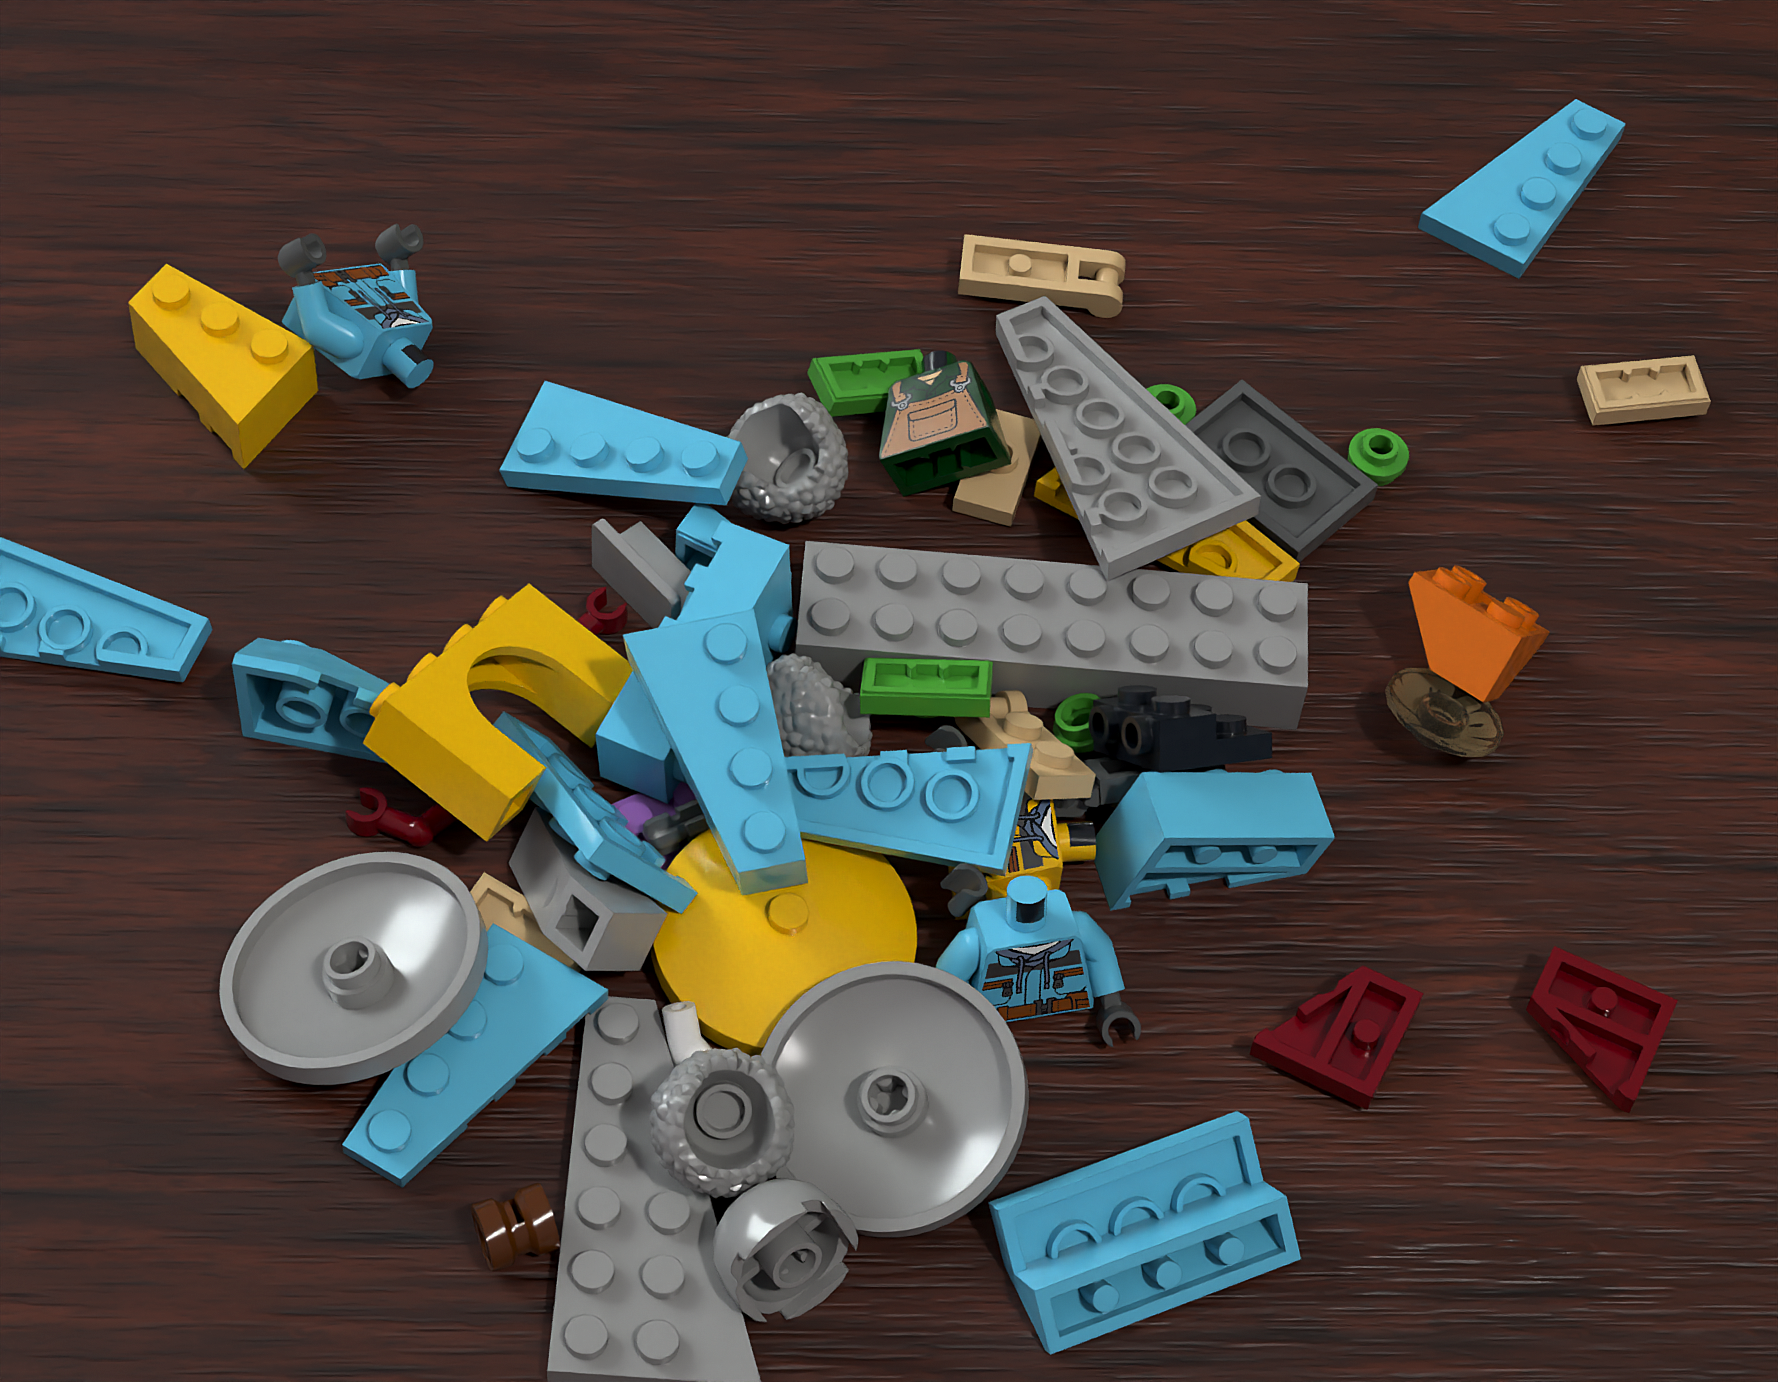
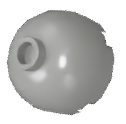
[713,1178,858,1322]

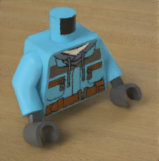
[278,223,434,388]
[936,876,1141,1047]

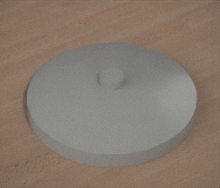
[219,852,488,1085]
[761,961,1029,1237]

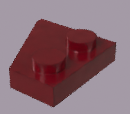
[1526,946,1678,1113]
[1249,965,1424,1110]

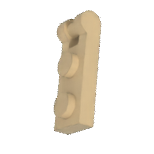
[958,234,1126,318]
[954,690,1096,800]

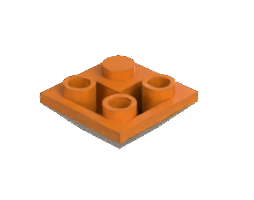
[1409,565,1550,703]

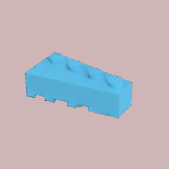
[595,520,798,804]
[623,609,808,896]

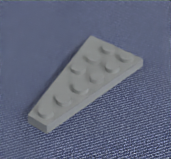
[996,296,1261,581]
[547,996,761,1382]

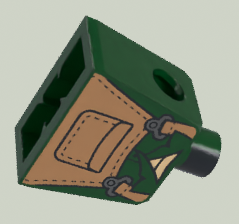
[879,350,1011,497]

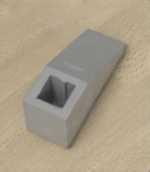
[509,807,668,971]

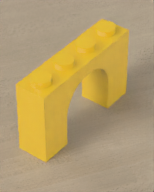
[363,584,633,842]

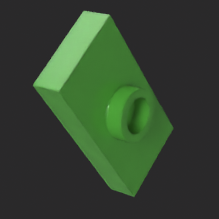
[807,349,924,417]
[860,657,993,719]

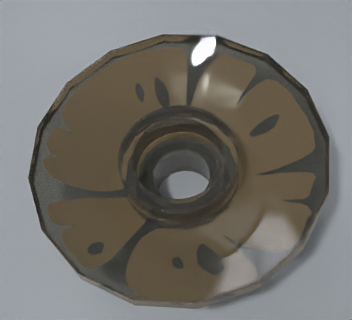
[1385,667,1504,757]

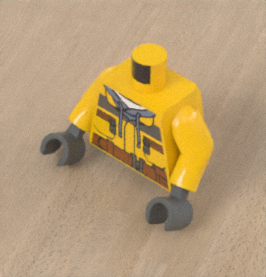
[925,725,1096,920]

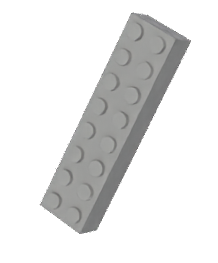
[795,541,1308,730]

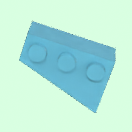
[1094,769,1335,911]

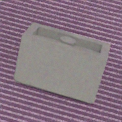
[592,518,691,629]

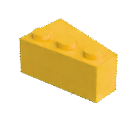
[128,264,318,470]

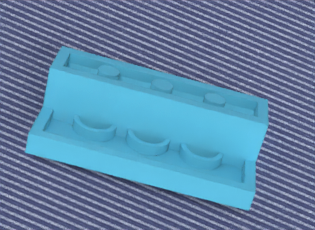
[988,1111,1301,1355]

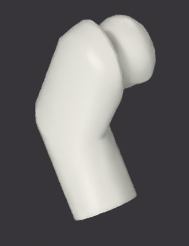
[662,1001,712,1068]

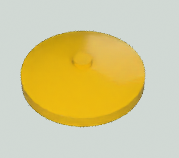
[650,829,917,1057]

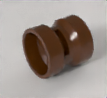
[471,1183,560,1272]

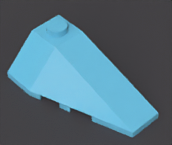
[232,638,389,763]

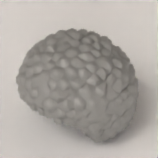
[727,393,849,524]
[766,653,873,757]
[649,1047,795,1198]

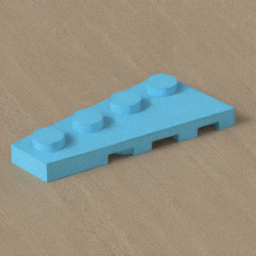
[1418,99,1626,279]
[499,381,748,505]
[0,537,213,683]
[493,711,698,914]
[784,743,1033,876]
[342,923,608,1188]

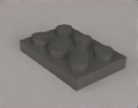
[1185,380,1378,562]

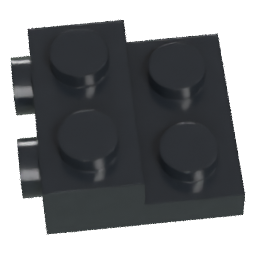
[1089,685,1272,773]

